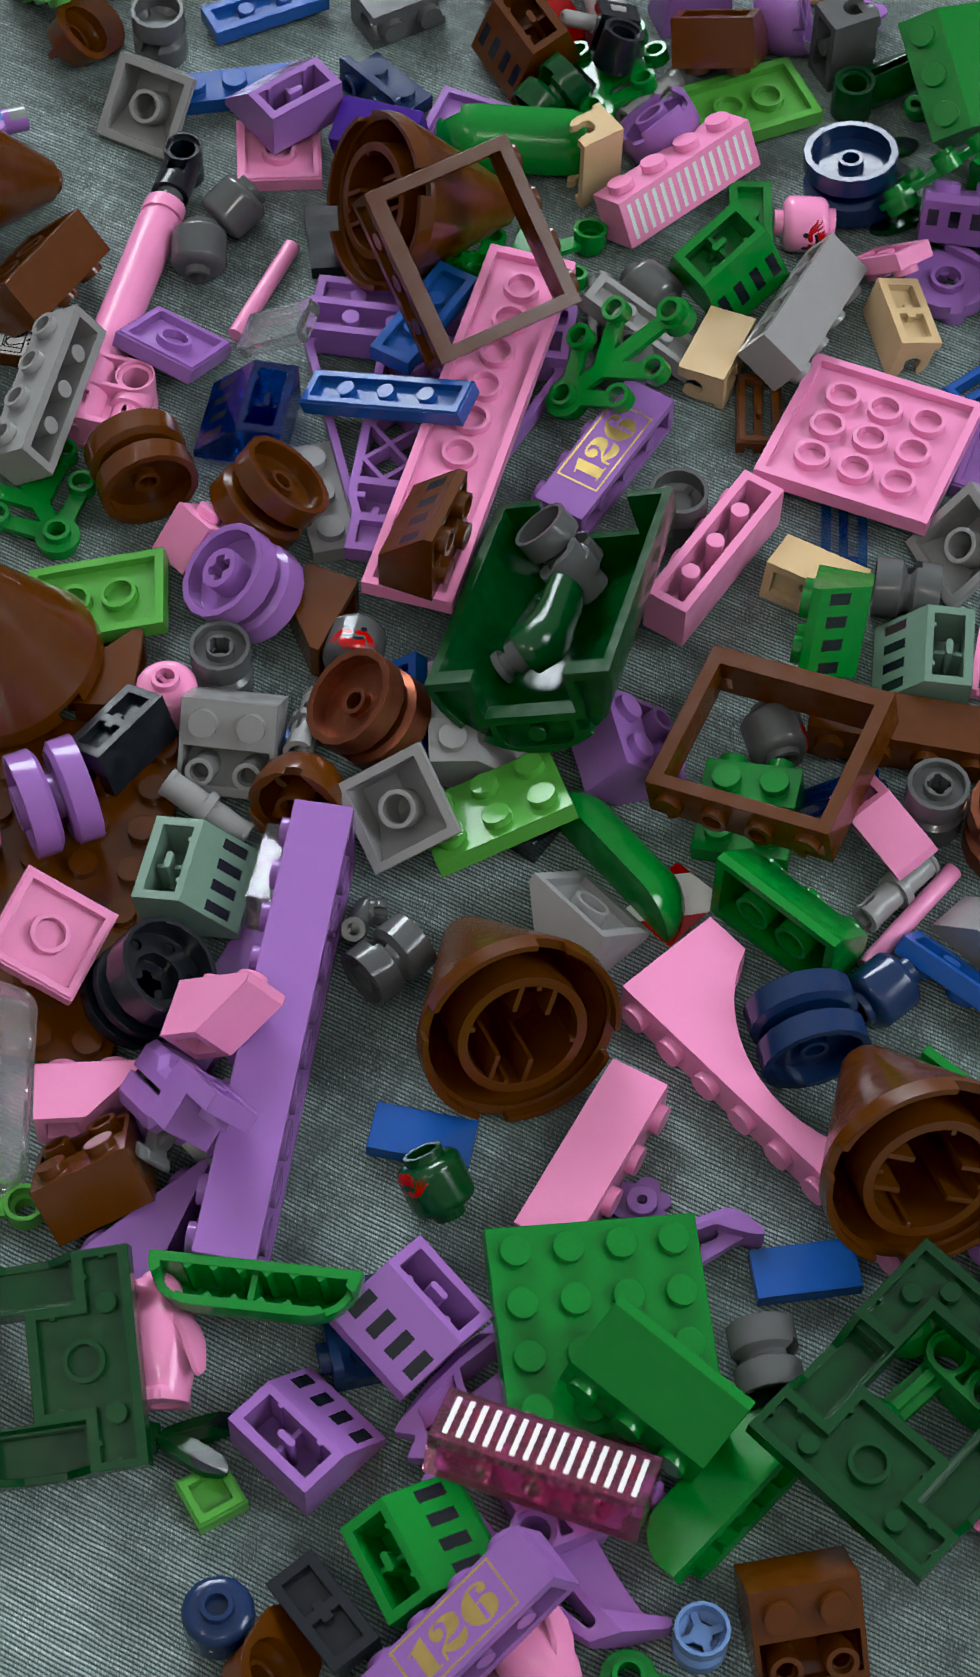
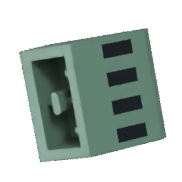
[871,604,976,704]
[131,816,263,940]

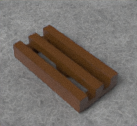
[735,374,781,454]

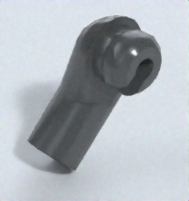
[341,895,388,942]

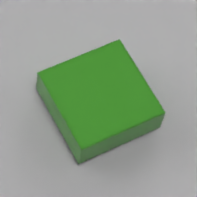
[173,1469,249,1536]

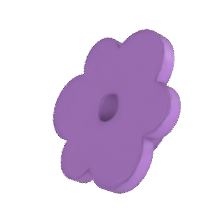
[613,1177,671,1219]

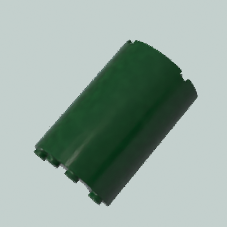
[424,486,677,753]

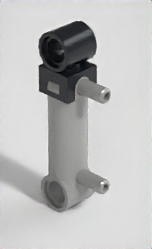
[560,0,645,77]

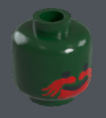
[397,1141,474,1224]

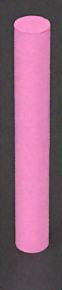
[228,240,300,342]
[857,863,961,967]

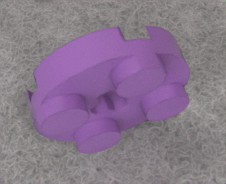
[903,244,980,326]

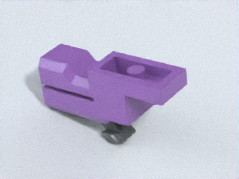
[119,1039,259,1172]

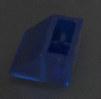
[193,360,301,463]

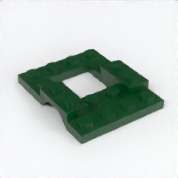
[745,1237,980,1586]
[0,1243,154,1492]

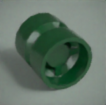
[512,52,592,109]

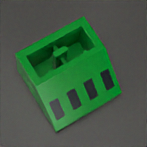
[668,199,790,316]
[789,564,875,678]
[339,1471,493,1629]

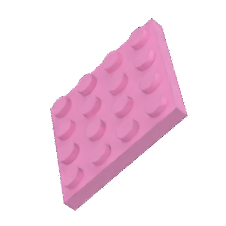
[753,353,980,536]

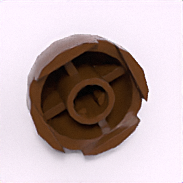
[248,751,344,844]

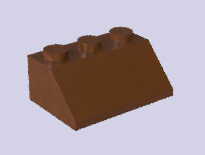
[0,208,111,338]

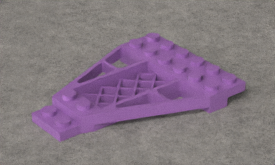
[303,274,579,562]

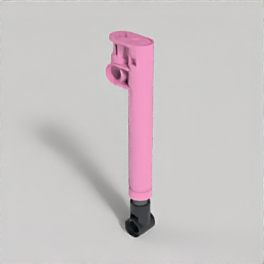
[67,132,204,448]

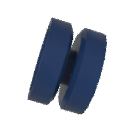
[803,121,899,229]
[743,968,873,1089]

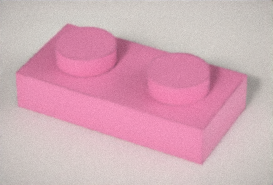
[856,239,933,282]

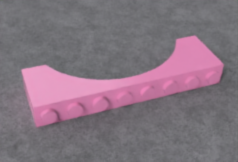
[621,916,901,1276]

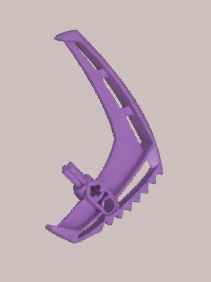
[395,1207,765,1649]

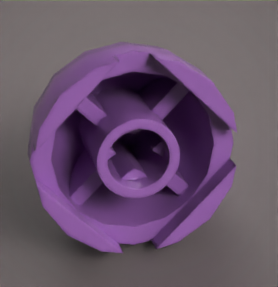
[753,0,813,57]
[621,86,701,165]

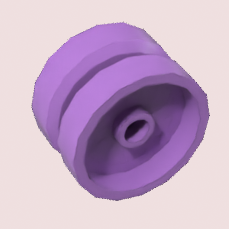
[182,523,304,644]
[2,733,106,860]

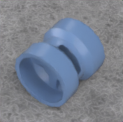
[671,1601,731,1675]

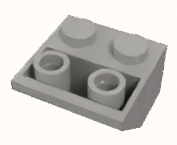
[177,686,289,799]

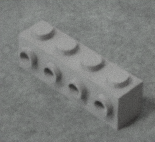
[737,232,868,391]
[0,304,107,486]

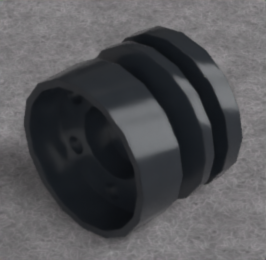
[80,917,217,1051]

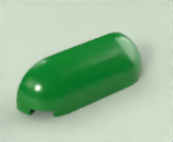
[434,103,587,176]
[560,791,685,943]
[148,1249,365,1326]
[646,1407,797,1585]

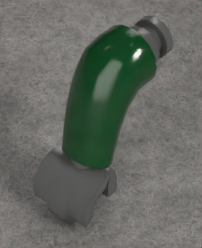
[490,537,608,684]

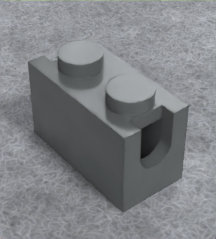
[350,0,446,50]
[808,0,881,92]

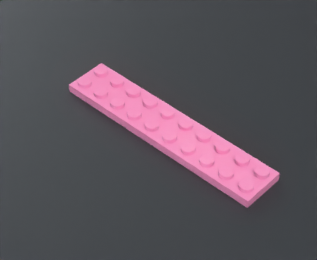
[361,243,576,614]

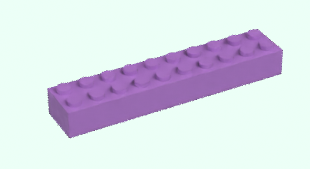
[184,799,356,1261]

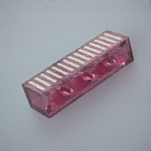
[422,1387,663,1544]

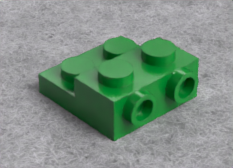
[690,752,805,871]

